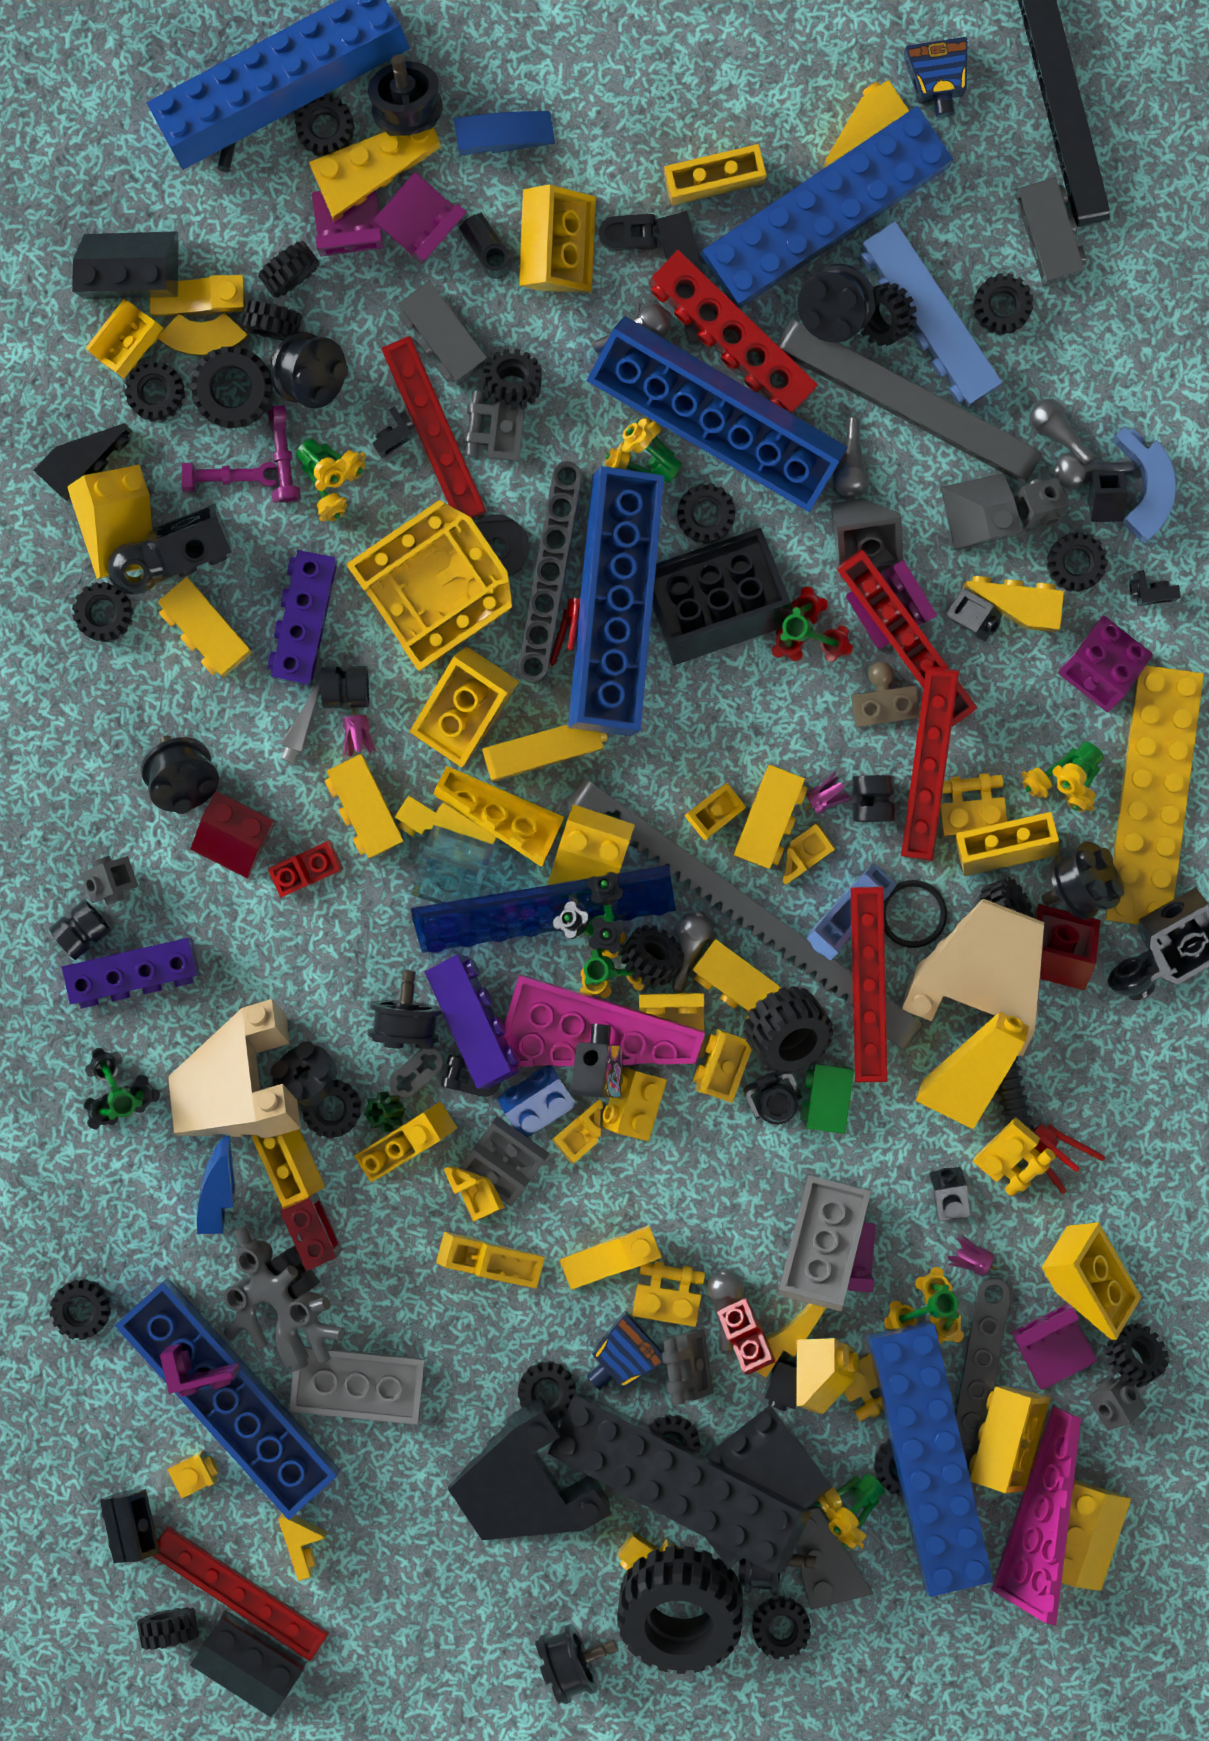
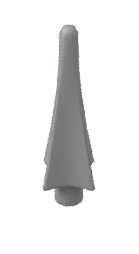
[281,679,321,764]

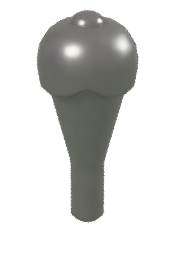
[592,303,671,353]
[1029,398,1094,465]
[833,416,870,498]
[1053,452,1136,489]
[672,911,714,992]
[707,1269,744,1352]

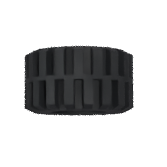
[190,346,274,428]
[743,986,834,1074]

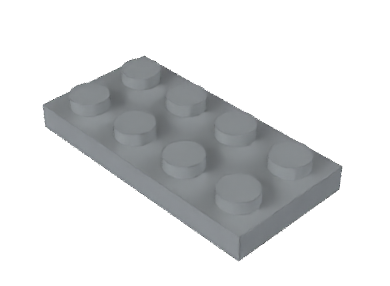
[778,1175,871,1312]
[289,1346,425,1425]

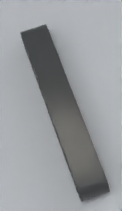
[519,461,582,683]

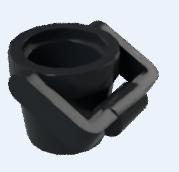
[743,1072,803,1125]

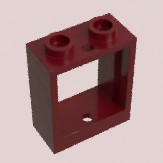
[280,1192,343,1271]

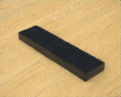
[656,211,716,345]

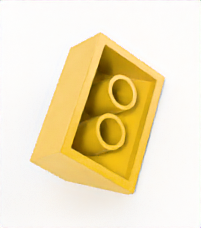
[519,184,596,293]
[969,1386,1052,1494]
[1061,1479,1131,1591]

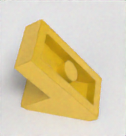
[684,782,747,841]
[278,1513,328,1581]

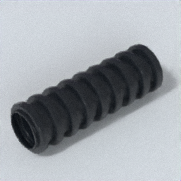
[996,1056,1034,1131]

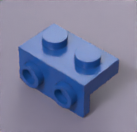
[497,1065,577,1138]

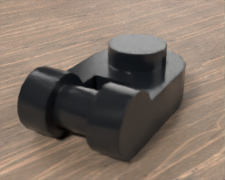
[599,214,658,251]
[440,1054,501,1097]

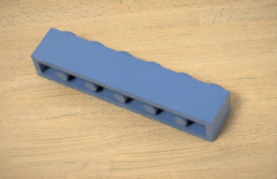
[860,221,1003,408]

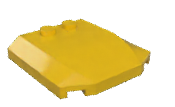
[346,500,513,672]

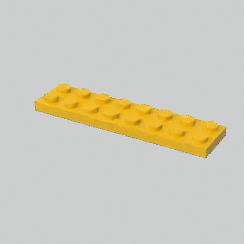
[1105,666,1204,925]

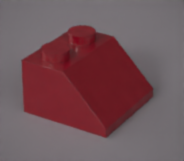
[190,791,277,879]
[1034,904,1100,991]

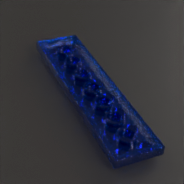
[411,865,676,953]

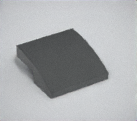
[460,1116,550,1206]

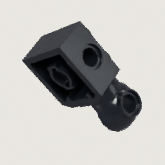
[107,504,232,595]
[1107,887,1209,1000]

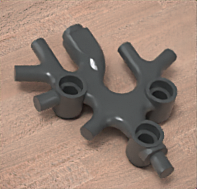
[224,1226,345,1372]

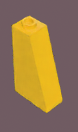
[482,724,608,783]
[915,1012,1029,1129]

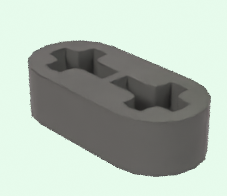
[390,1048,444,1098]

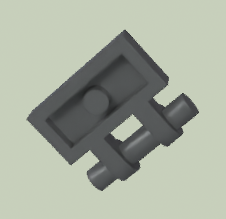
[463,391,525,462]
[662,1329,713,1405]

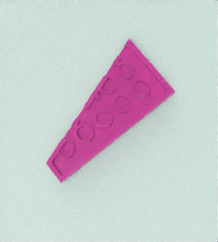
[504,974,705,1067]
[991,1406,1081,1626]

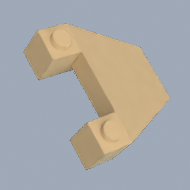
[902,899,1044,1057]
[168,999,301,1138]

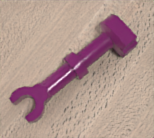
[268,405,301,503]
[182,462,276,493]

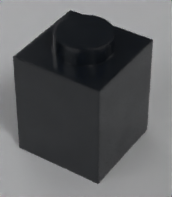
[1088,471,1128,522]
[763,1358,797,1411]

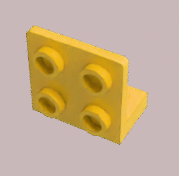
[639,993,705,1058]

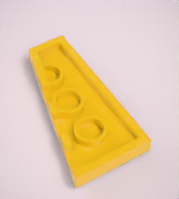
[309,127,441,222]
[433,766,565,867]

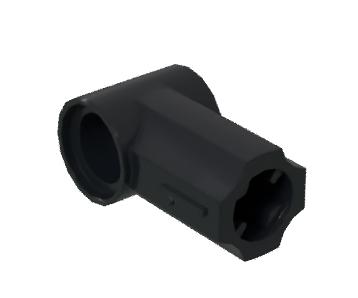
[458,212,511,279]

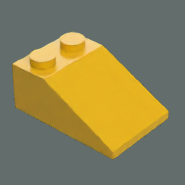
[67,464,152,579]
[409,646,519,768]
[546,804,635,909]
[1041,1222,1141,1340]

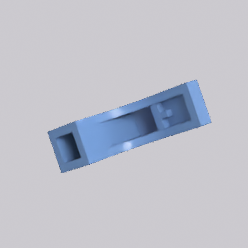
[1111,426,1176,544]
[806,863,897,961]

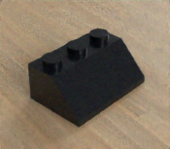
[72,231,179,299]
[190,1610,307,1717]

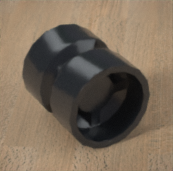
[321,666,369,709]
[852,775,895,822]
[49,899,111,960]
[266,1245,320,1300]

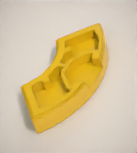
[157,313,249,356]

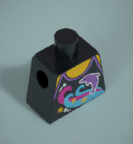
[570,1024,622,1098]

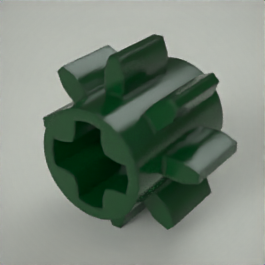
[364,1091,406,1132]

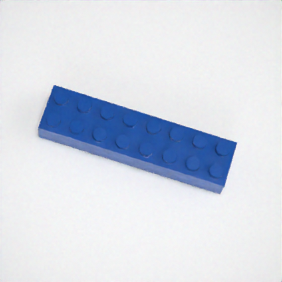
[146,0,410,170]
[701,106,954,309]
[586,316,848,512]
[568,466,664,736]
[114,1278,340,1520]
[866,1321,993,1597]

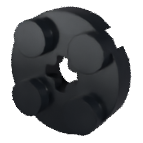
[476,514,529,578]
[270,1041,337,1107]

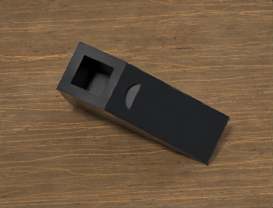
[33,423,132,501]

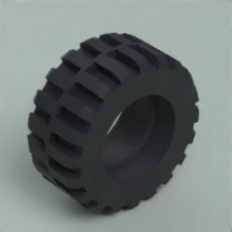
[617,1546,743,1674]

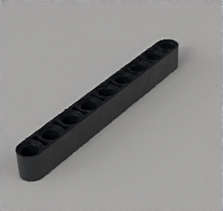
[1018,0,1110,228]

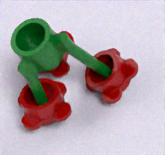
[772,586,853,662]

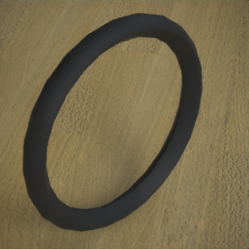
[884,880,947,948]

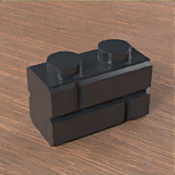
[100,1489,160,1563]

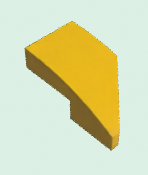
[783,822,836,885]
[551,1099,603,1164]
[444,1166,505,1222]

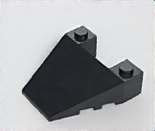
[448,1396,611,1540]

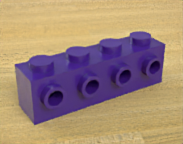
[267,550,338,686]
[61,937,200,1009]
[424,954,520,1089]

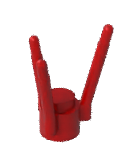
[550,598,580,666]
[1032,1123,1105,1194]

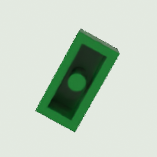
[800,1063,854,1134]

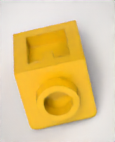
[167,1451,219,1498]

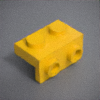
[86,299,164,379]
[693,1029,752,1103]
[602,1066,667,1142]

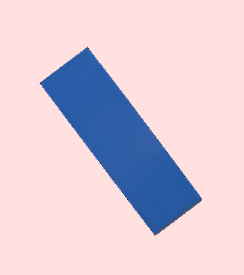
[454,111,555,156]
[197,1136,236,1234]

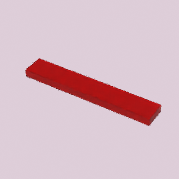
[381,336,487,519]
[901,665,960,861]
[850,886,888,1083]
[152,1526,329,1661]

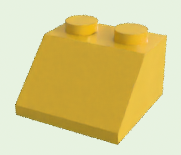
[797,1338,859,1414]

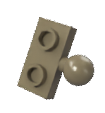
[851,661,920,727]

